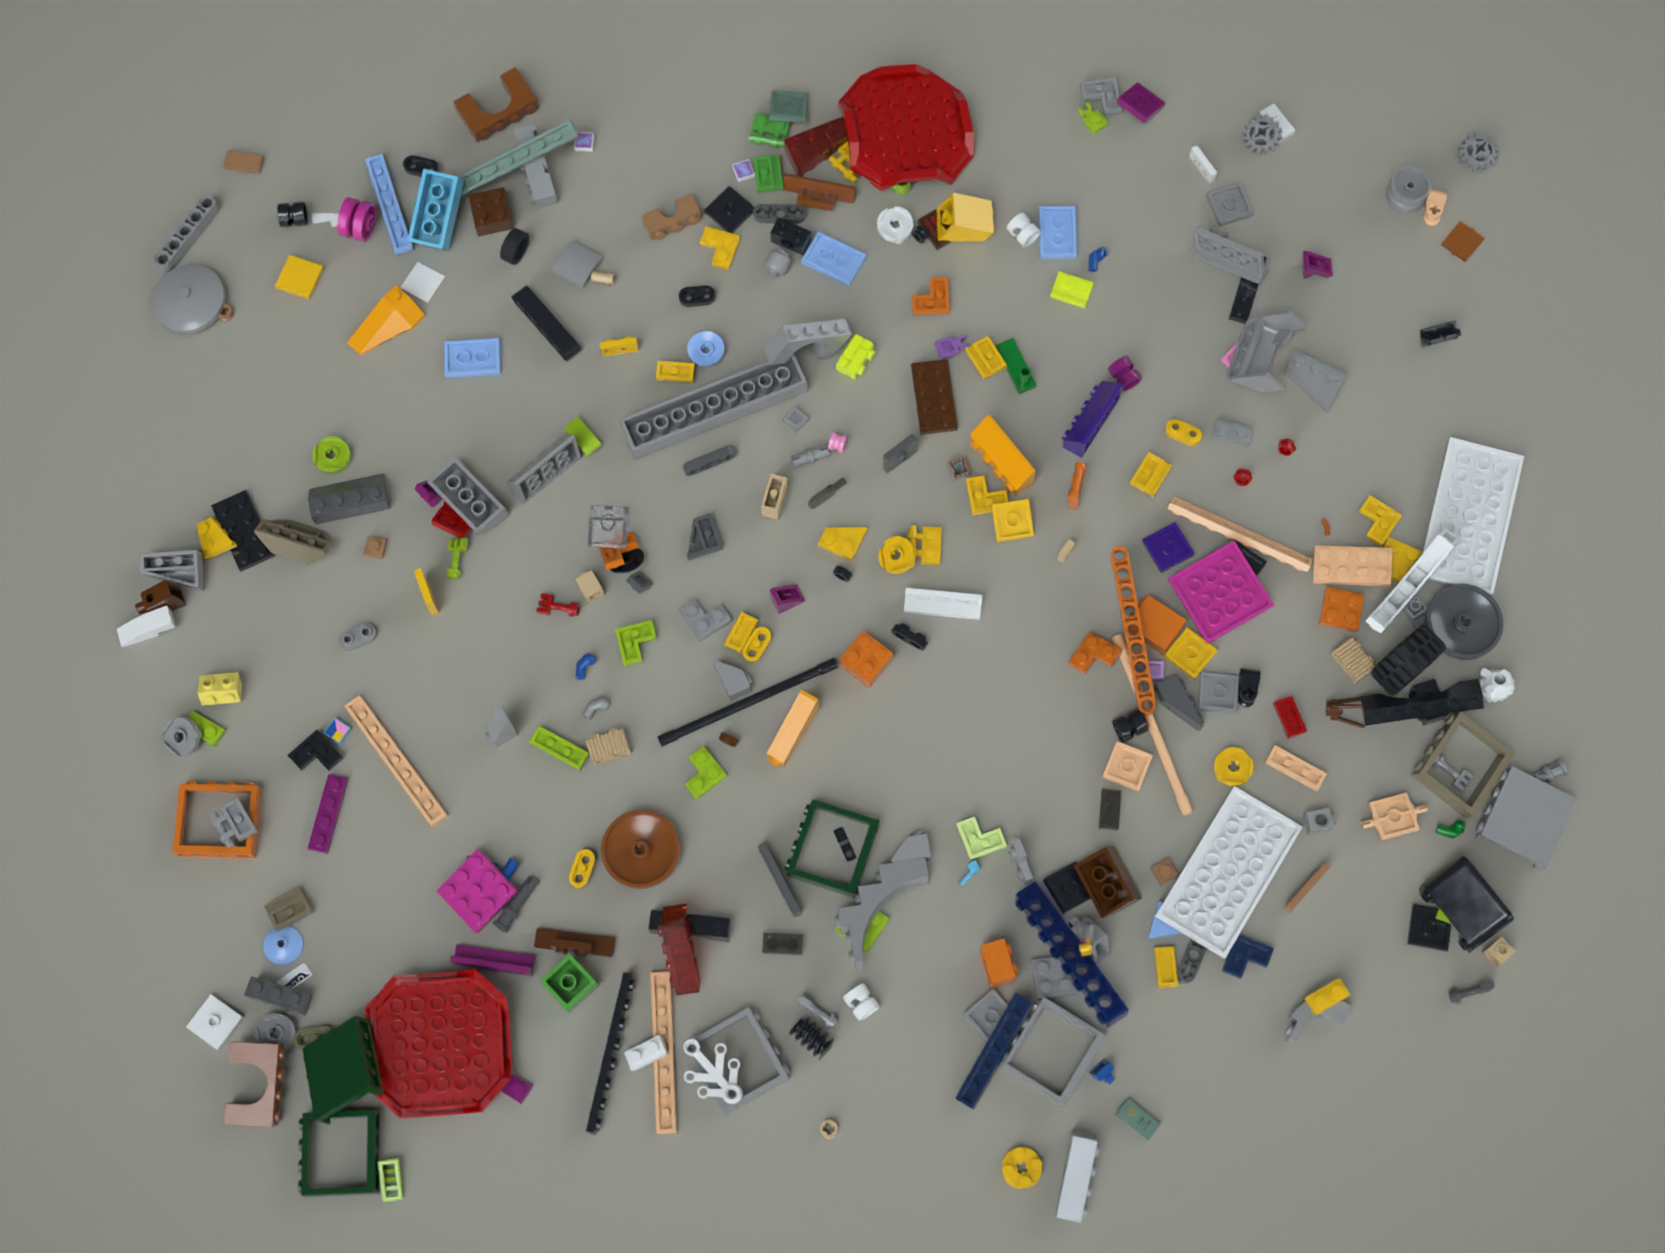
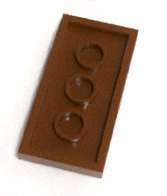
[911,359,958,435]

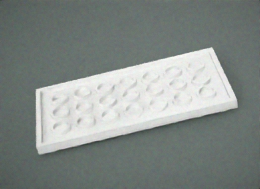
[1422,437,1524,596]
[1155,786,1303,959]

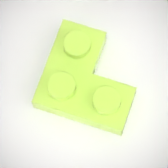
[956,816,1007,861]

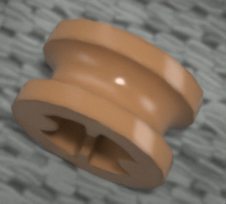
[218,303,233,322]

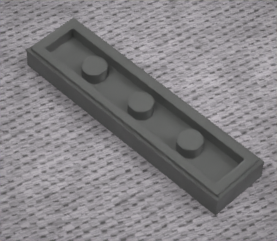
[758,842,801,917]

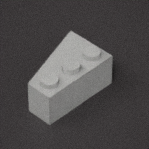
[140,550,204,591]

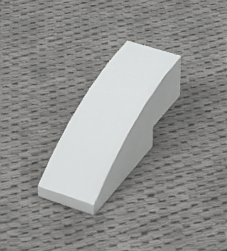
[117,606,176,647]

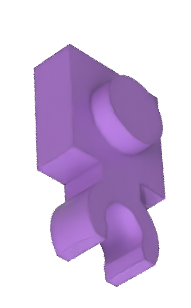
[934,335,970,360]

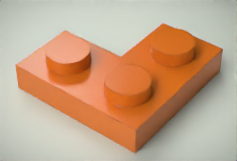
[912,277,950,315]
[597,531,639,570]
[1068,632,1122,674]

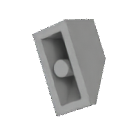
[713,661,753,701]
[891,832,931,863]

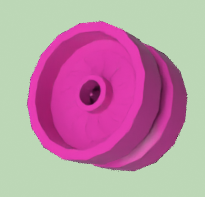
[337,197,376,242]

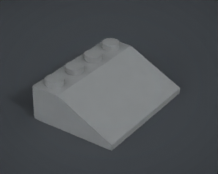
[507,435,581,505]

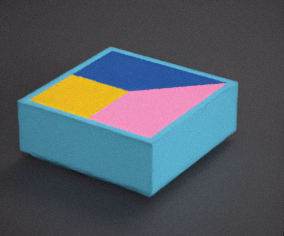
[324,718,351,745]

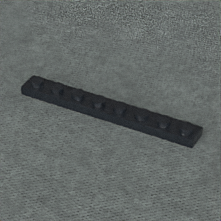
[586,972,635,1135]

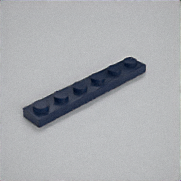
[955,992,1034,1109]

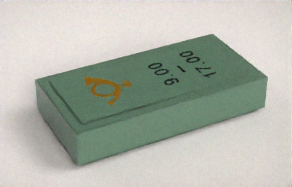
[1116,1098,1161,1141]

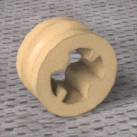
[820,1120,838,1139]

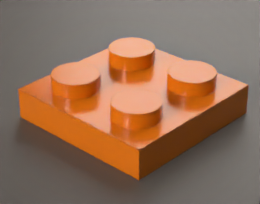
[1319,587,1364,632]

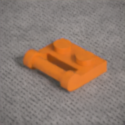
[1067,462,1087,510]

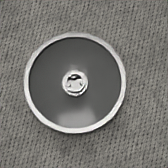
[1425,584,1503,660]

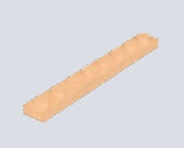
[1168,496,1313,572]

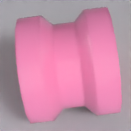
[828,432,847,453]

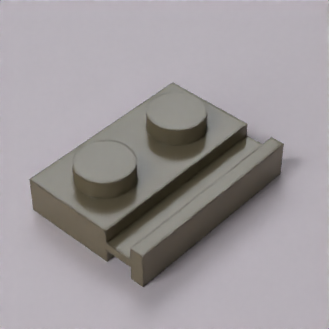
[264,887,313,932]

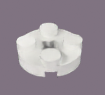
[877,207,913,244]

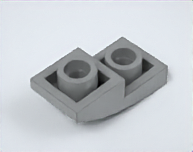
[1403,595,1427,629]

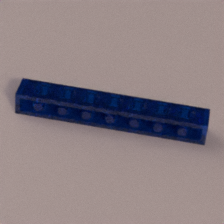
[1015,881,1129,1028]

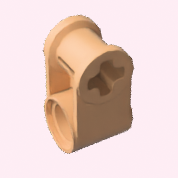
[1423,189,1448,226]

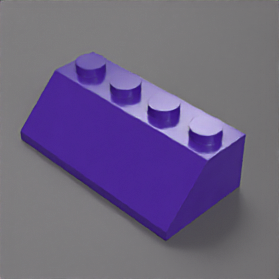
[1062,381,1123,458]

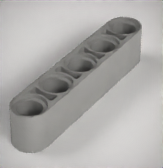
[154,195,219,273]

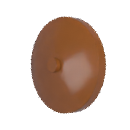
[601,810,680,889]

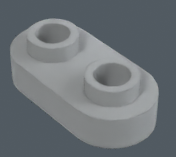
[339,624,377,651]

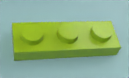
[529,726,590,771]

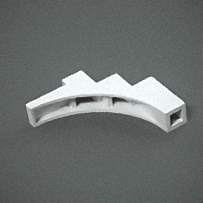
[1365,528,1461,633]

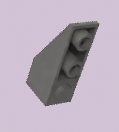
[1154,674,1204,731]

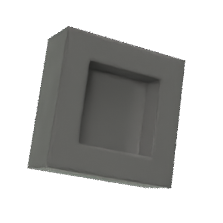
[626,571,653,594]

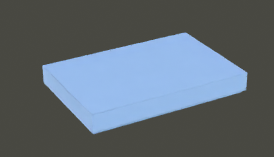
[1039,206,1077,259]
[801,231,867,287]
[444,338,501,378]

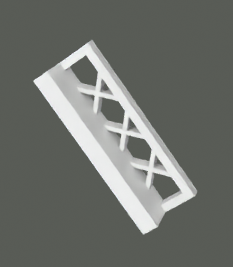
[904,588,982,620]

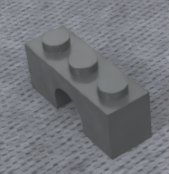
[244,976,312,1016]

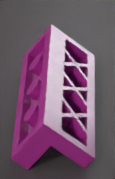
[450,944,535,977]

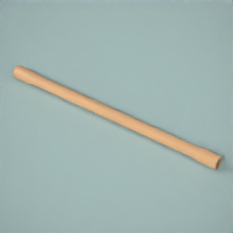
[1111,634,1194,816]

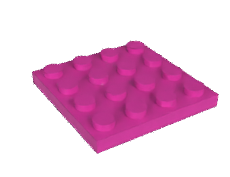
[1168,541,1274,644]

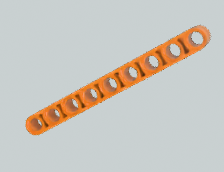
[1111,546,1156,716]

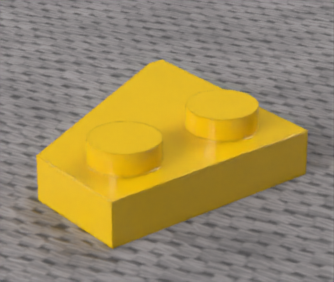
[196,517,237,560]
[818,527,868,562]

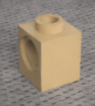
[575,570,604,603]
[1482,936,1516,968]

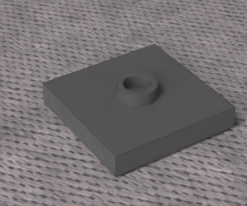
[883,434,917,474]

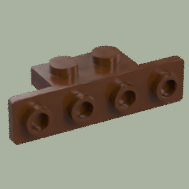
[534,928,615,957]

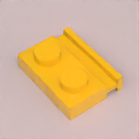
[965,336,1007,381]
[1129,452,1172,498]

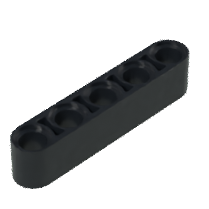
[511,286,581,361]

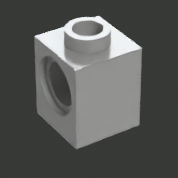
[1303,808,1335,835]

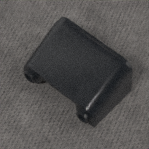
[1419,856,1514,953]

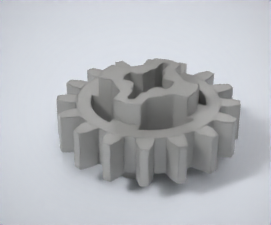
[1242,115,1282,155]
[1458,132,1499,172]

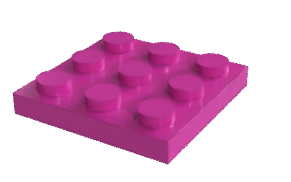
[437,849,518,933]

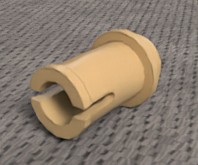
[591,271,615,286]

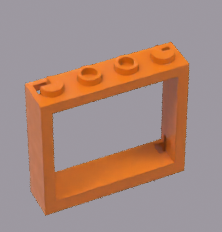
[172,781,262,859]

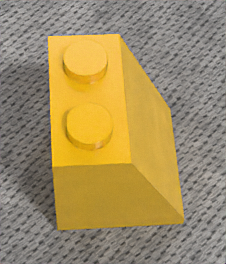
[936,192,994,242]

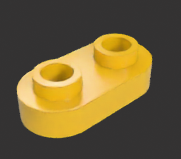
[1165,419,1202,446]
[742,627,771,663]
[569,849,596,889]

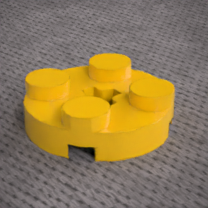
[878,536,916,575]
[1213,747,1253,787]
[1001,1147,1042,1189]

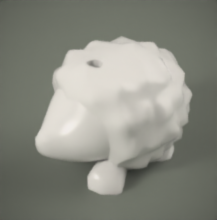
[1479,668,1515,703]

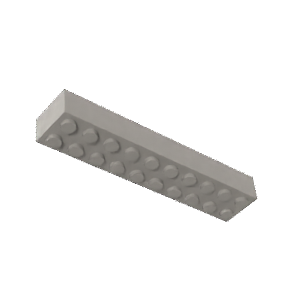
[619,354,808,459]

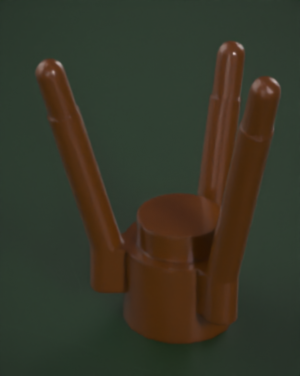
[1326,697,1365,728]

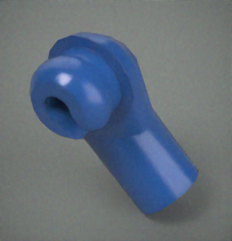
[1088,247,1108,272]

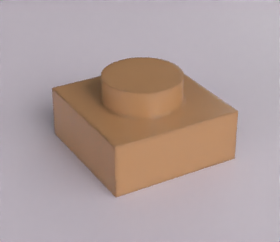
[363,536,387,559]
[1151,859,1178,886]

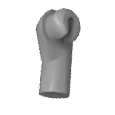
[582,697,610,720]

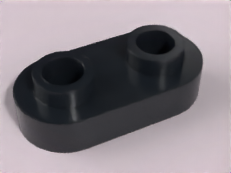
[403,155,439,177]
[679,285,716,307]
[891,623,928,651]

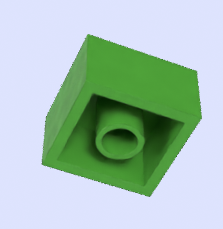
[540,953,598,1013]

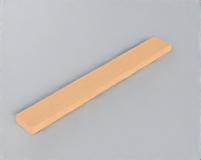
[344,695,448,827]
[650,971,677,1134]

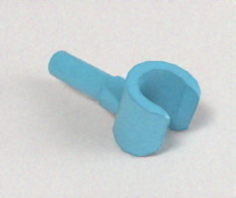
[959,860,980,886]

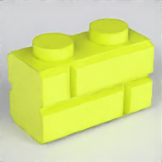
[836,334,875,380]

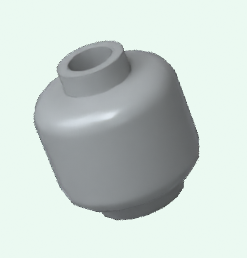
[764,248,791,277]

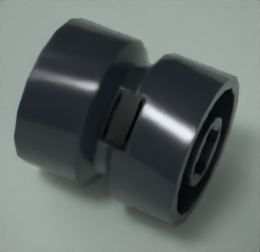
[277,202,308,227]
[1112,709,1148,743]

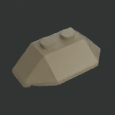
[254,519,333,564]

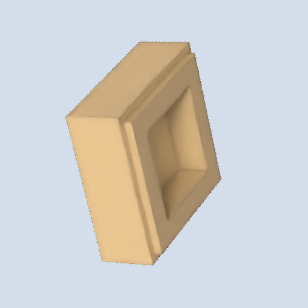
[1057,539,1075,563]

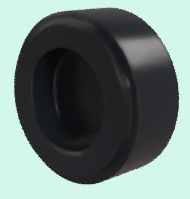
[833,565,852,582]

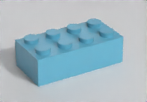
[408,169,464,251]

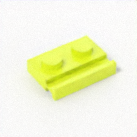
[1050,271,1094,308]

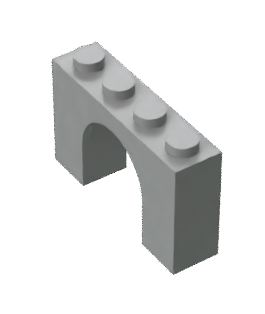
[764,318,852,365]

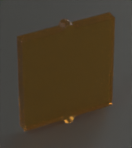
[1441,221,1485,262]

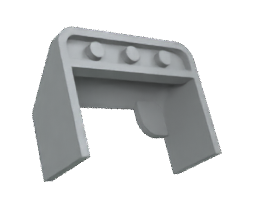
[1227,310,1308,393]

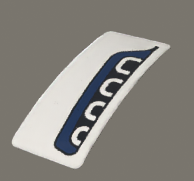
[276,963,312,989]

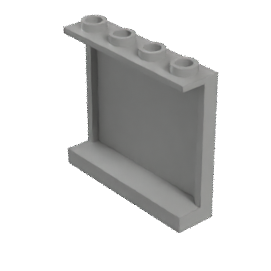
[1475,766,1577,871]

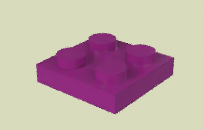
[1116,82,1165,123]

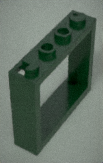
[785,799,879,898]
[298,1110,379,1198]

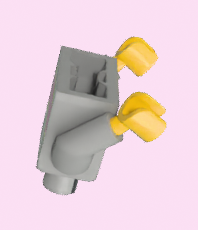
[1068,917,1110,979]

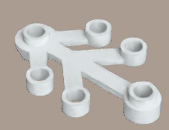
[684,1039,742,1104]

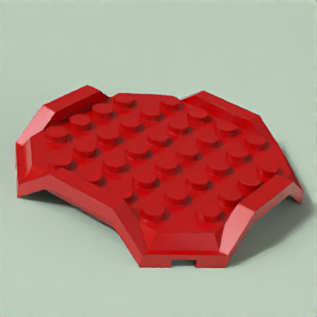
[838,64,974,191]
[365,969,512,1119]

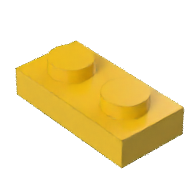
[600,336,639,356]
[656,361,695,383]
[1304,977,1350,1016]

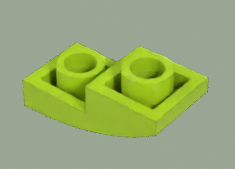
[563,416,602,456]

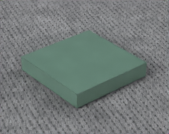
[769,90,808,123]

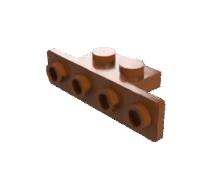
[783,174,856,211]

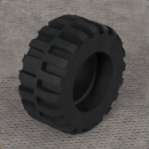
[1371,625,1446,696]

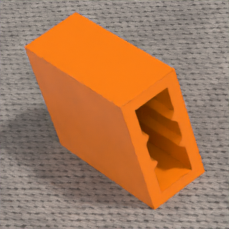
[1128,595,1187,656]

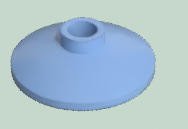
[687,331,724,366]
[263,926,303,965]

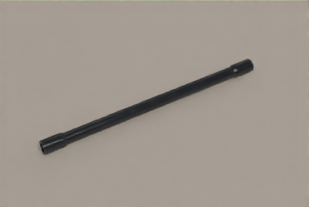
[657,658,838,747]

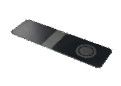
[833,827,856,862]

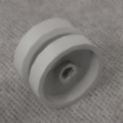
[1386,165,1431,213]

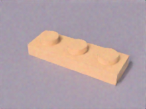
[1265,745,1327,792]

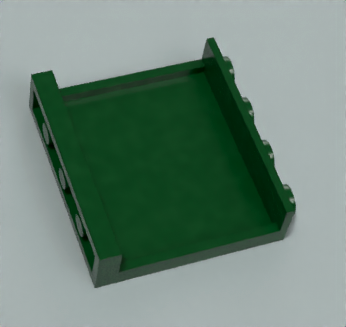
[302,1016,383,1125]

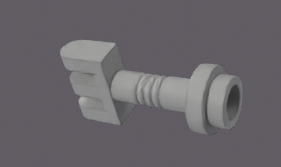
[1432,755,1474,793]
[797,996,838,1029]

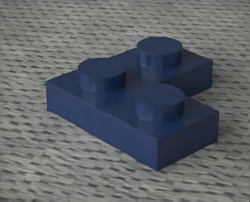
[1222,935,1274,979]

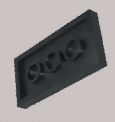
[211,490,275,572]

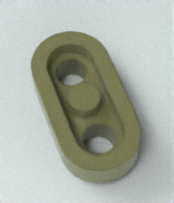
[293,1026,331,1051]

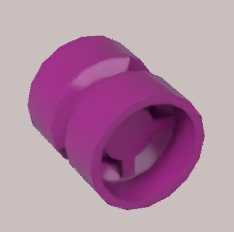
[1108,356,1142,391]

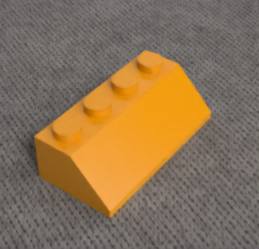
[969,414,1036,497]

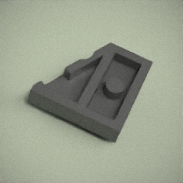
[687,513,723,561]

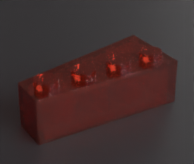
[784,116,848,177]
[658,903,701,996]

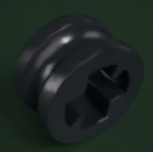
[911,225,929,244]

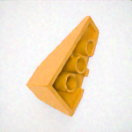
[347,285,425,355]

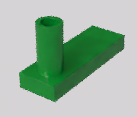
[996,338,1036,394]

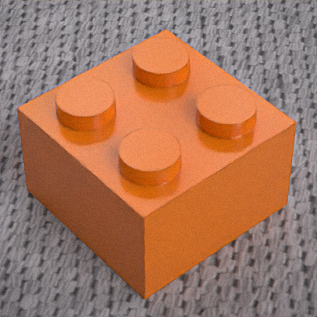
[839,631,893,688]
[979,939,1018,990]

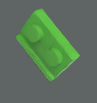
[753,154,783,193]

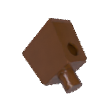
[135,580,186,614]

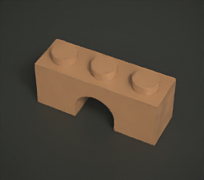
[641,194,701,241]

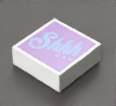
[574,132,594,152]
[732,159,755,183]

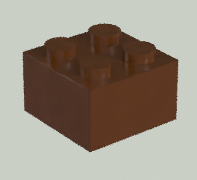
[468,187,514,237]

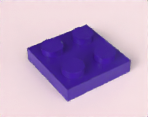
[1142,522,1195,573]

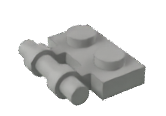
[209,797,257,849]

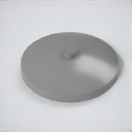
[152,264,226,334]

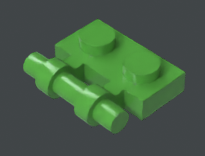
[749,113,791,148]

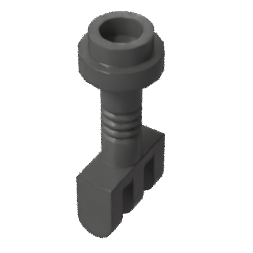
[1448,981,1495,1004]

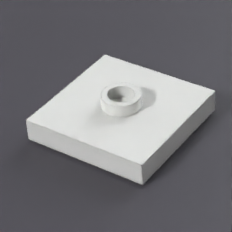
[186,995,243,1051]

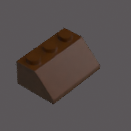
[1074,846,1142,918]

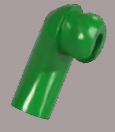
[1435,820,1466,838]

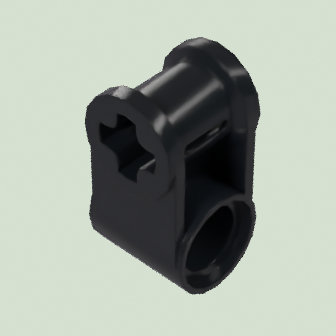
[1238,668,1261,707]

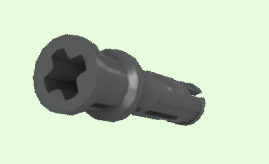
[492,876,539,933]

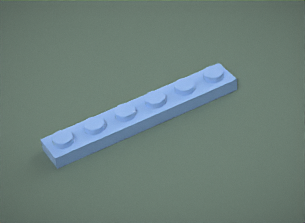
[365,154,414,255]

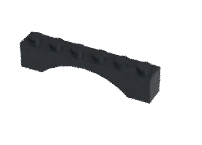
[1360,679,1484,726]

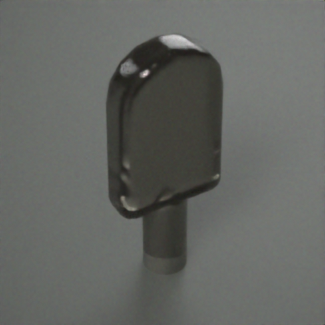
[808,477,847,509]

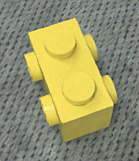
[197,672,242,706]

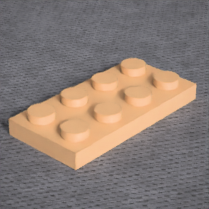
[1313,545,1393,587]

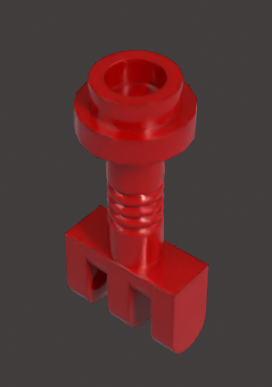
[536,593,580,617]

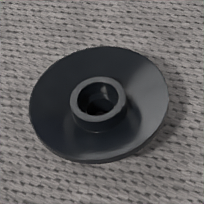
[610,548,645,573]

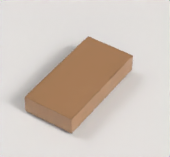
[223,150,264,174]

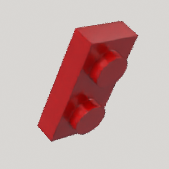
[1273,696,1307,739]

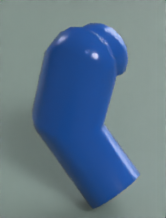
[575,653,596,680]

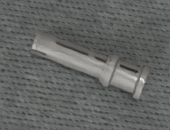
[1531,759,1568,782]

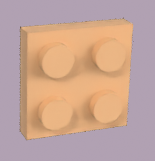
[1102,741,1153,792]

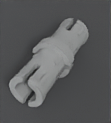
[791,445,830,468]

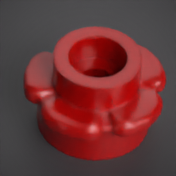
[1278,439,1296,456]
[1234,468,1252,486]

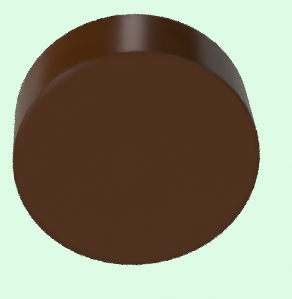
[718,732,738,747]

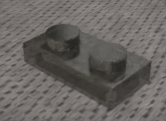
[1098,789,1121,831]
[762,933,803,955]

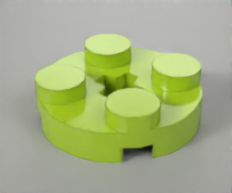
[312,436,351,474]

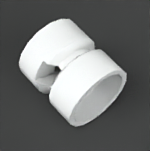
[1006,212,1041,248]
[843,983,880,1021]

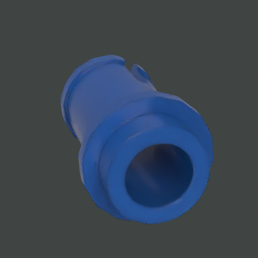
[501,857,520,881]

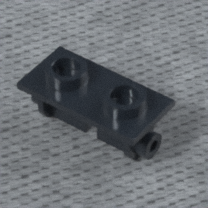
[1420,321,1461,347]

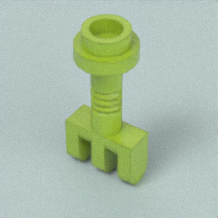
[446,538,468,580]

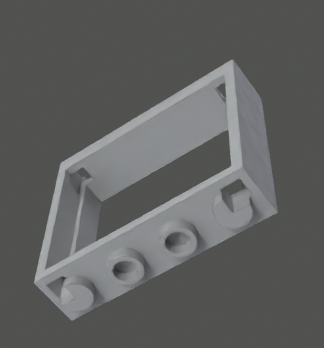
[1001,997,1106,1107]
[688,1007,790,1116]

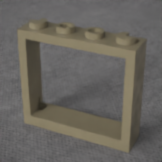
[1411,711,1515,818]

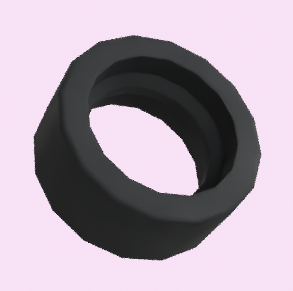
[500,228,530,265]

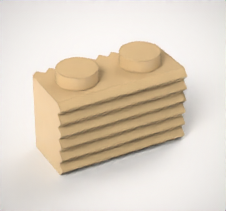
[760,474,788,519]
[1331,637,1375,684]
[586,728,631,766]

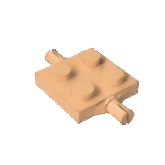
[1361,792,1427,841]

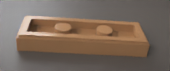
[1284,862,1331,913]

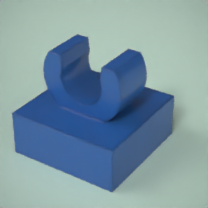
[1089,1059,1115,1085]

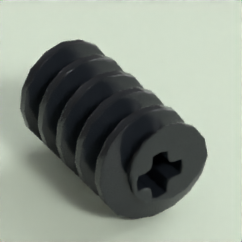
[789,1017,834,1060]

